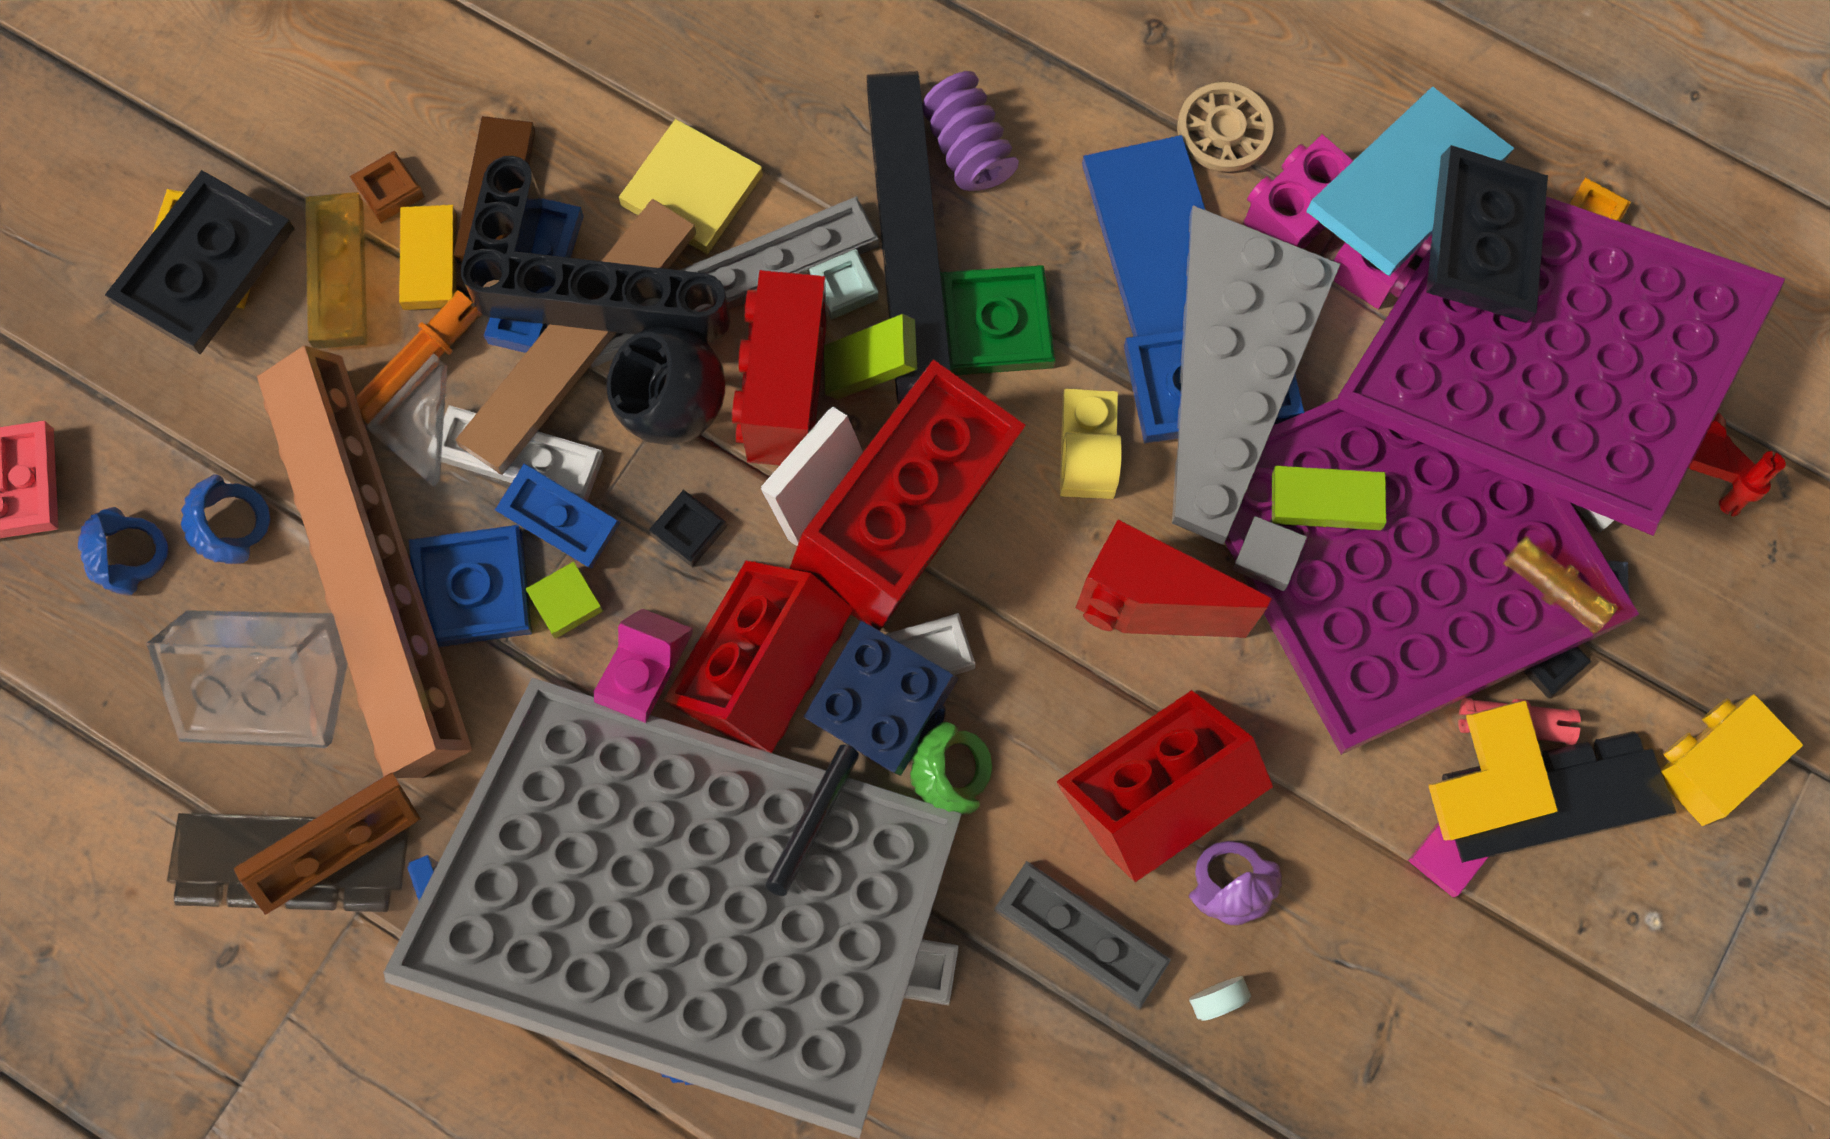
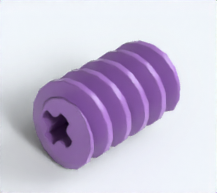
[922,71,1019,191]

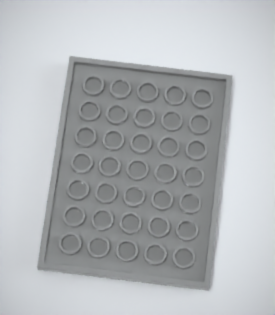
[384,678,961,1139]

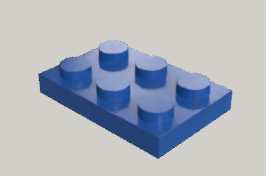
[1124,330,1304,444]

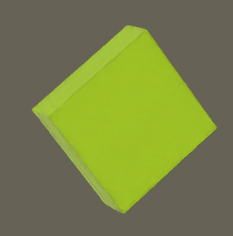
[526,561,603,639]

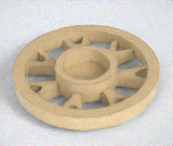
[1177,82,1273,172]

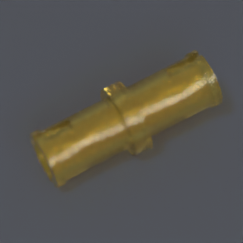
[1503,536,1618,634]

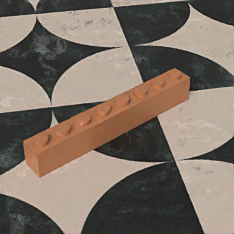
[257,345,472,778]

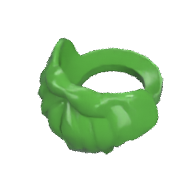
[910,722,992,815]

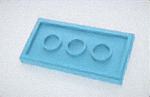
[1306,86,1514,276]

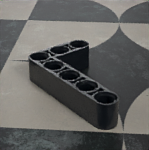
[461,156,731,342]

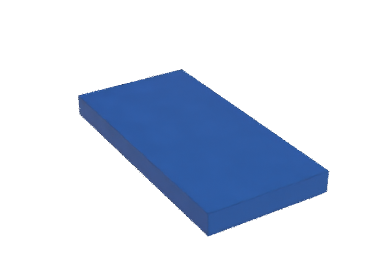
[1082,135,1205,337]

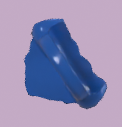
[181,474,270,564]
[78,507,168,596]

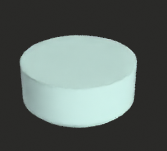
[1189,976,1251,1021]

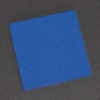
[409,525,532,647]

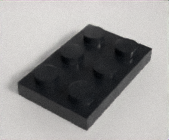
[1426,145,1548,322]
[105,170,295,355]

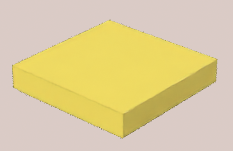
[619,119,763,255]

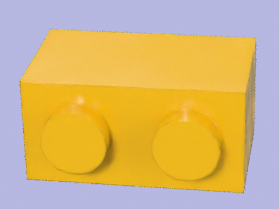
[1660,694,1803,826]

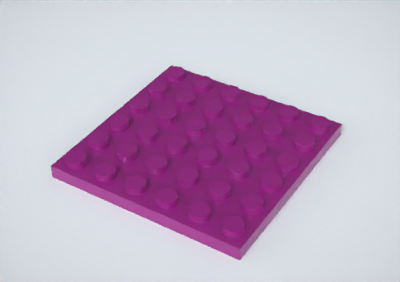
[1337,196,1785,536]
[1225,398,1639,755]

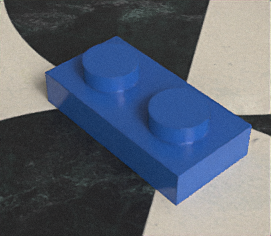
[495,463,621,569]

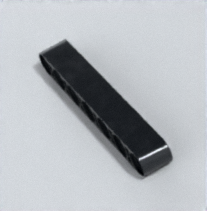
[867,71,950,404]

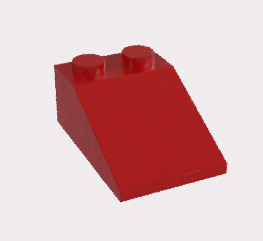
[1075,519,1272,638]

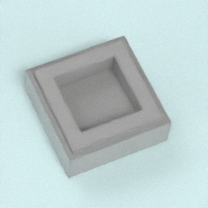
[1233,516,1307,591]

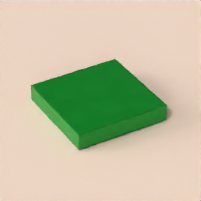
[940,265,1055,375]

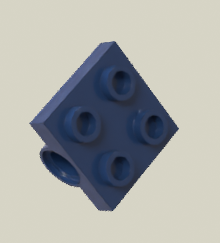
[803,621,959,776]

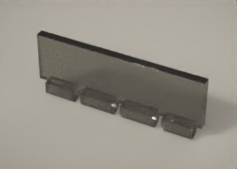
[167,813,409,912]

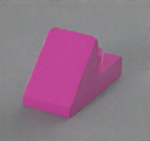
[594,608,693,723]

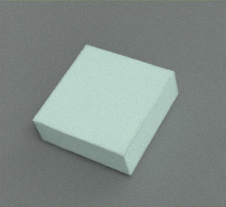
[809,249,879,320]

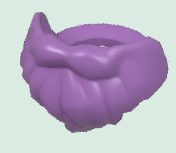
[1189,841,1282,925]

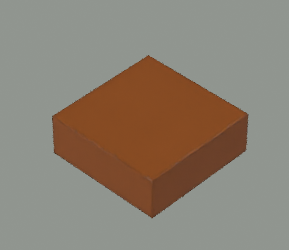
[350,150,425,223]

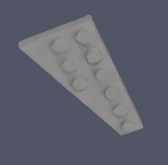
[1172,206,1340,545]

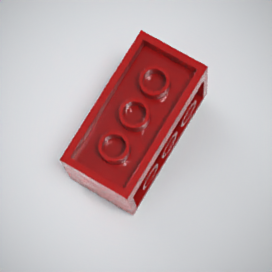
[789,359,1026,631]

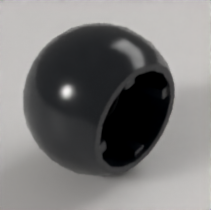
[607,326,726,445]

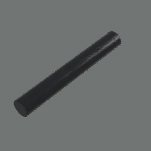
[765,744,859,896]

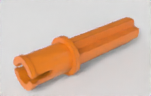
[356,290,483,425]

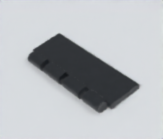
[1442,731,1677,863]

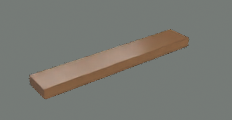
[455,199,697,475]

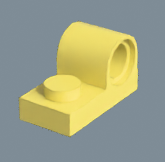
[1060,389,1122,499]

